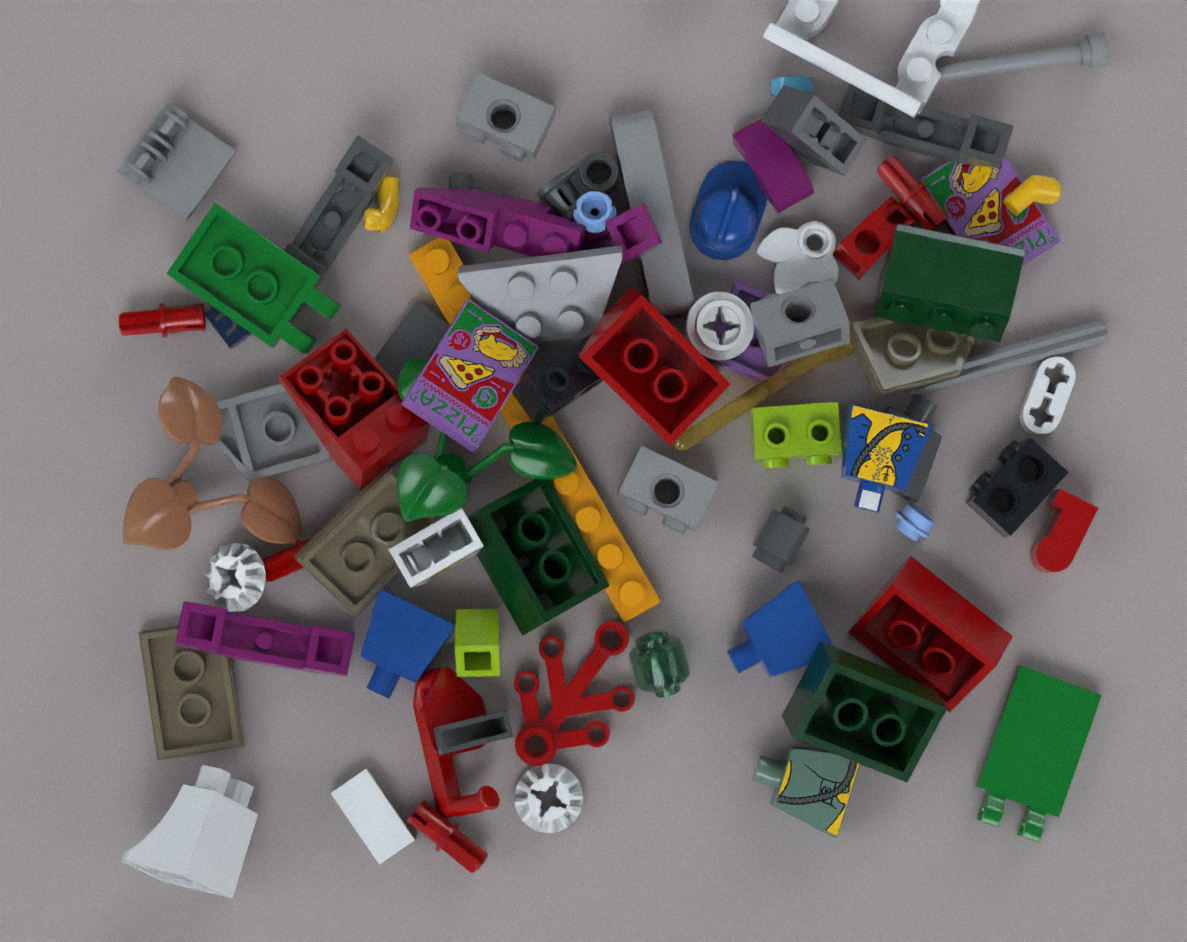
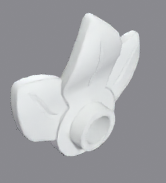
[757,221,839,295]

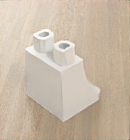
[121,765,258,899]

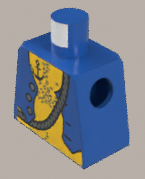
[841,404,932,513]

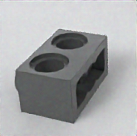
[761,85,867,176]

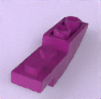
[410,187,586,257]

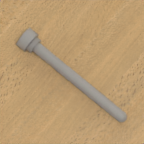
[936,32,1109,83]

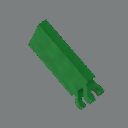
[166,203,341,354]
[975,665,1102,842]

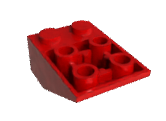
[279,328,429,491]

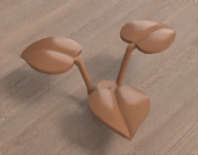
[123,377,302,550]

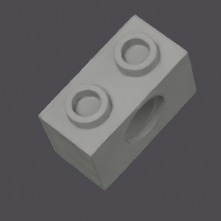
[455,71,555,162]
[750,279,850,367]
[618,445,719,534]

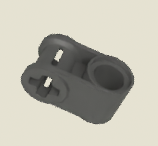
[537,152,619,221]

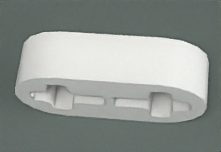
[1019,356,1076,436]

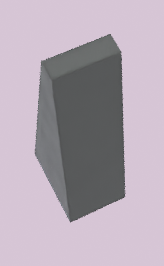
[433,710,513,755]

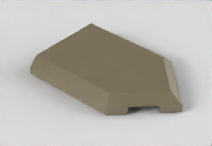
[849,317,977,397]

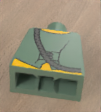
[752,746,860,838]

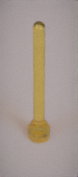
[674,340,855,451]

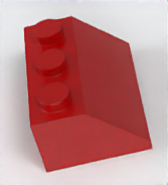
[579,287,731,446]
[848,556,1013,713]

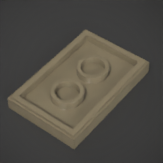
[294,466,440,617]
[139,626,245,760]

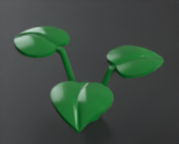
[396,359,577,522]

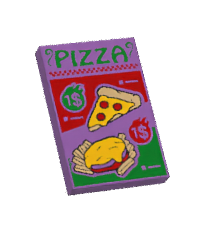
[918,156,1061,266]
[401,299,539,452]

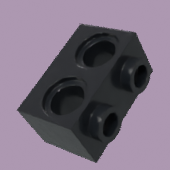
[512,333,603,425]
[966,438,1069,538]

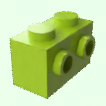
[749,402,842,469]

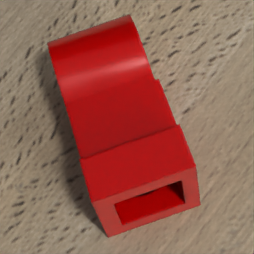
[832,196,916,280]
[1030,489,1099,573]

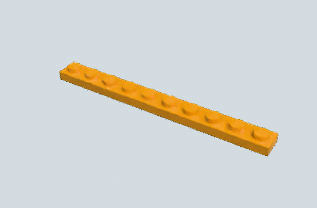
[409,237,661,623]

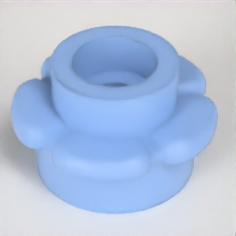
[573,191,616,233]
[895,502,935,541]

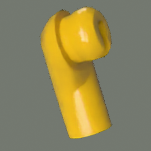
[1003,175,1062,216]
[363,177,399,233]

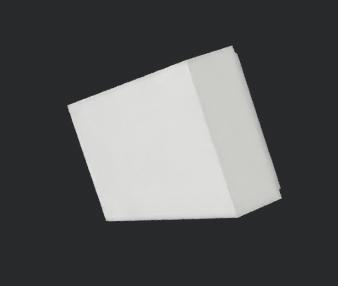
[330,768,416,865]

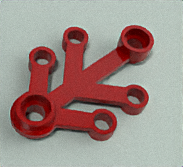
[513,621,635,766]

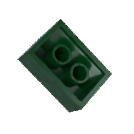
[874,224,1025,342]
[467,479,610,636]

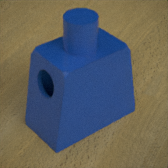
[727,581,833,677]
[361,589,455,699]

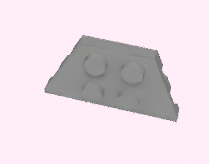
[457,245,624,343]
[214,383,333,483]

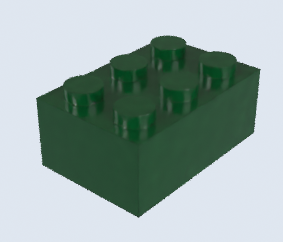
[782,641,947,782]

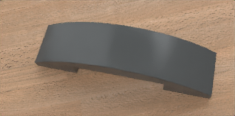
[839,84,1014,168]
[284,135,395,276]

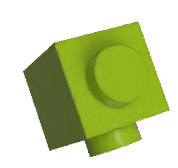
[455,609,501,677]

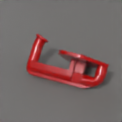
[413,666,500,818]

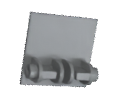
[117,103,236,220]

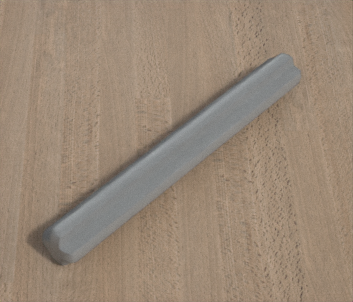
[904,320,1108,398]

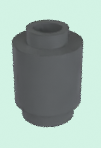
[752,506,810,573]

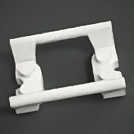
[763,0,981,118]

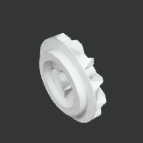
[685,292,754,361]
[204,543,266,612]
[514,763,583,833]

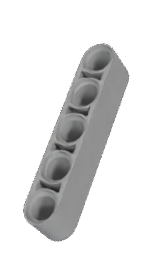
[609,110,695,318]

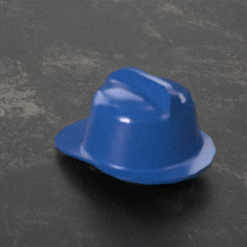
[689,161,767,261]

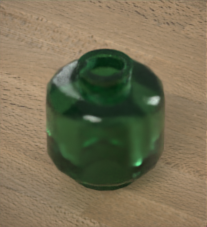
[629,630,690,698]

